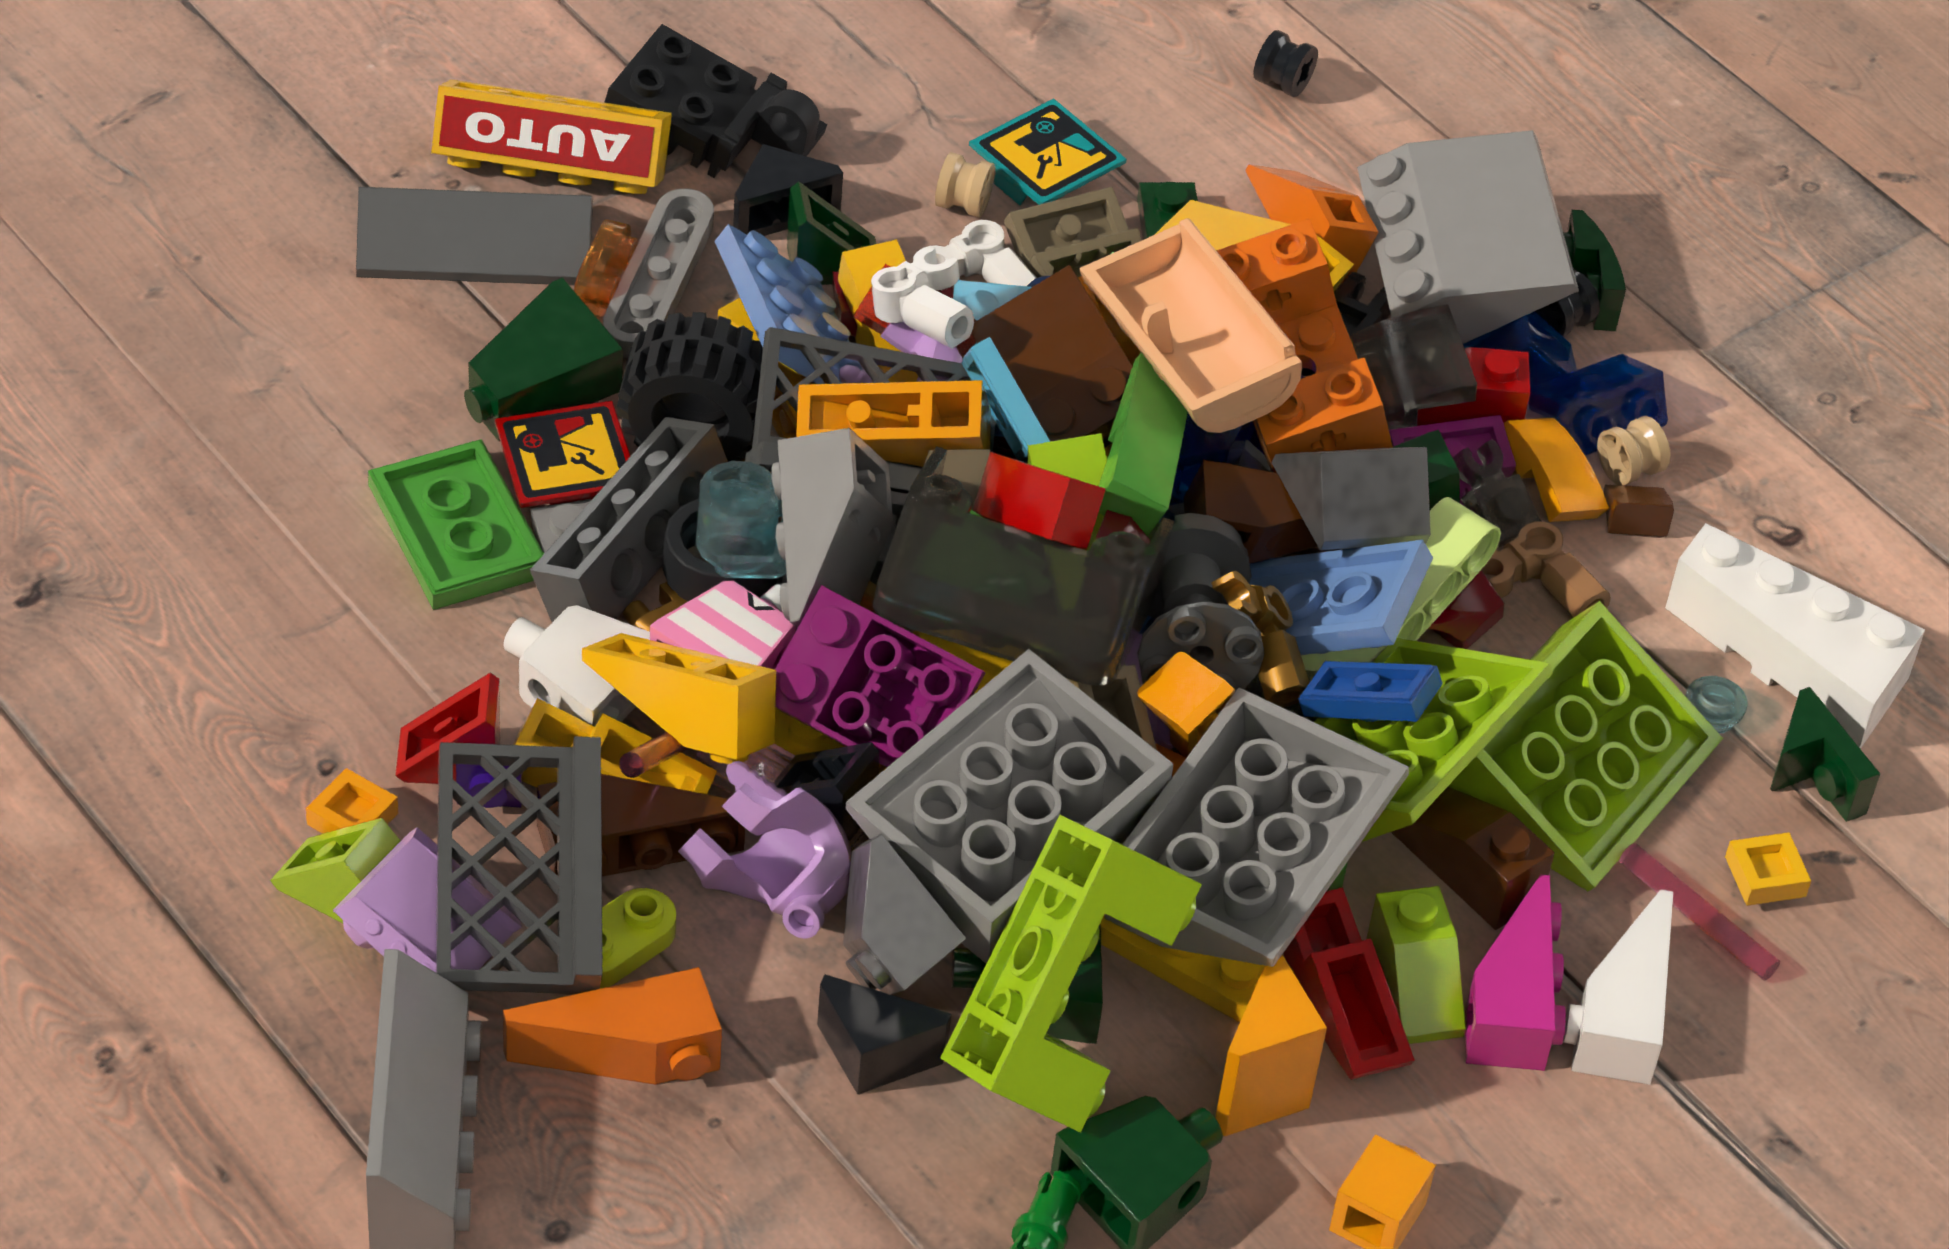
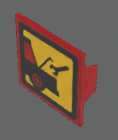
[495,400,630,508]

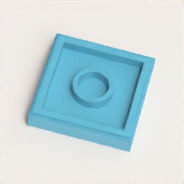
[961,337,1050,463]

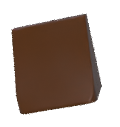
[1603,484,1674,537]

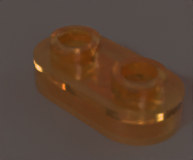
[574,219,639,319]

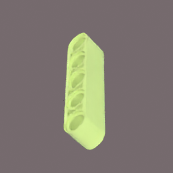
[1284,497,1501,722]

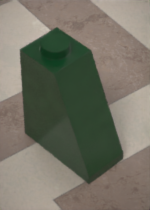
[464,277,623,441]

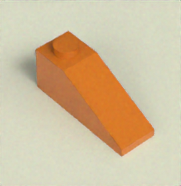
[503,967,722,1085]

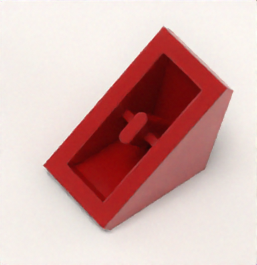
[395,672,500,784]

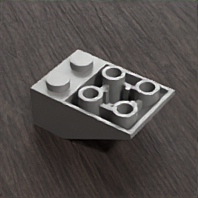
[772,428,893,628]

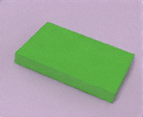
[368,439,544,610]

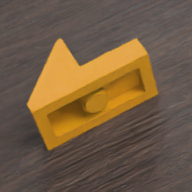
[1137,652,1235,758]

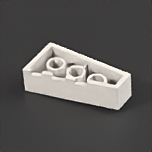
[1665,523,1925,749]

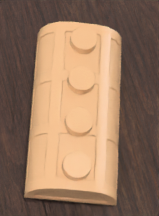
[1080,218,1302,433]

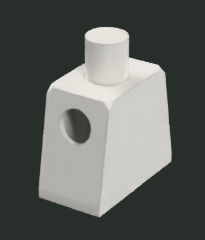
[504,605,650,727]

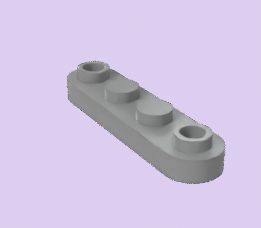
[603,189,714,358]

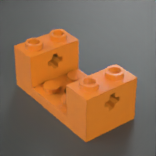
[1216,218,1393,473]

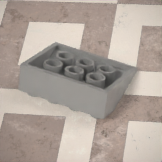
[1357,130,1579,360]
[846,649,1173,964]
[1105,688,1409,967]

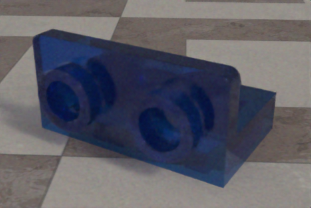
[1528,354,1668,456]

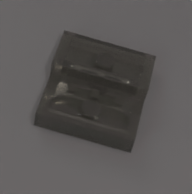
[1350,304,1477,430]

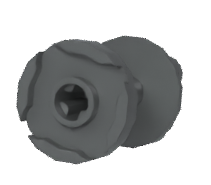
[1134,513,1265,692]

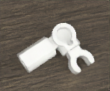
[933,220,1037,286]
[871,246,974,349]

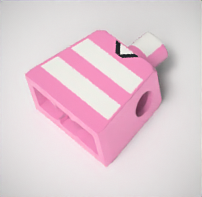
[650,581,796,669]

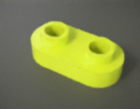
[600,888,676,989]

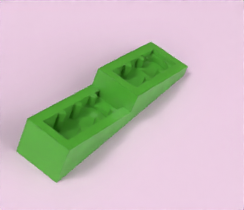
[1099,352,1188,536]

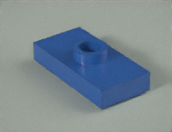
[1298,661,1443,722]

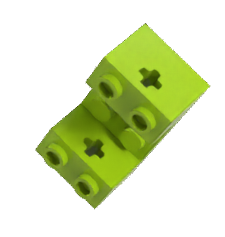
[940,815,1202,1133]

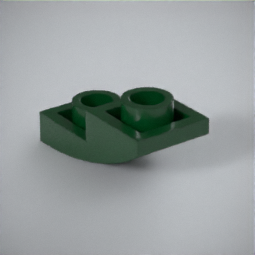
[1563,209,1626,331]

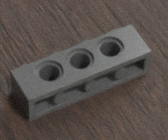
[530,417,735,622]

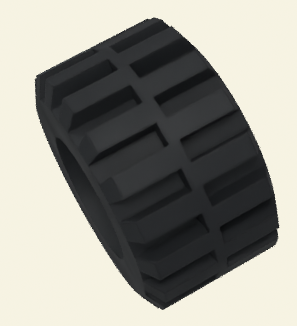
[617,312,776,467]

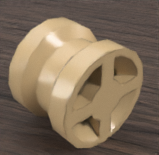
[935,152,995,218]
[1597,416,1671,485]

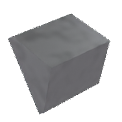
[1272,447,1431,550]

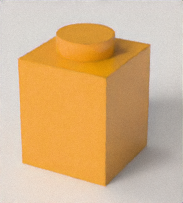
[1329,1134,1436,1249]

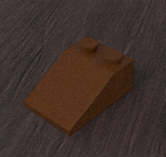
[971,264,1133,447]

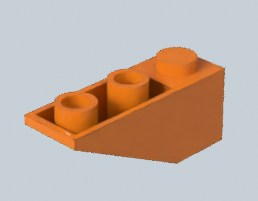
[1245,164,1379,284]

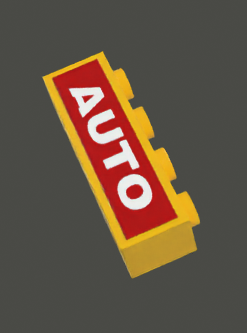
[431,79,672,194]

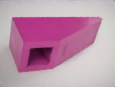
[1465,874,1566,1071]

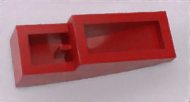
[972,452,1106,550]
[1283,887,1415,1080]

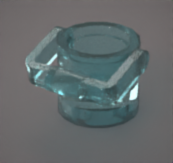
[696,461,786,579]

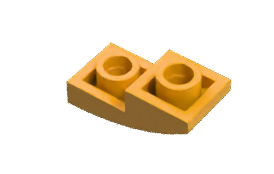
[1503,418,1609,522]

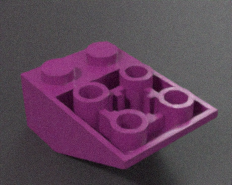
[775,585,985,768]

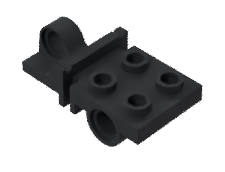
[604,24,828,178]

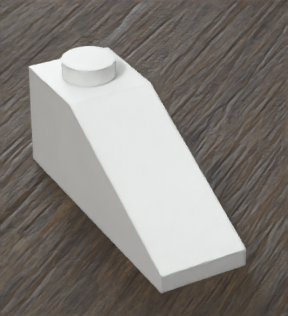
[1563,889,1673,1085]

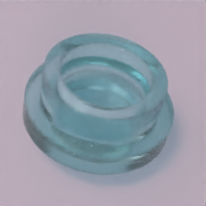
[1685,676,1748,734]

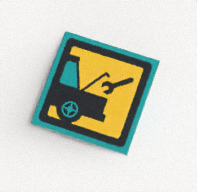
[969,98,1127,206]

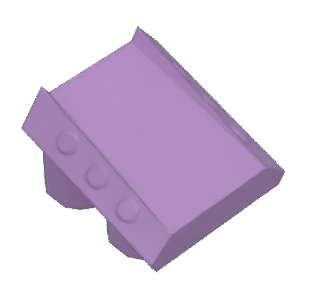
[333,827,522,973]

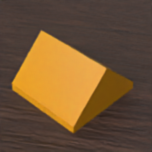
[1215,955,1327,1136]

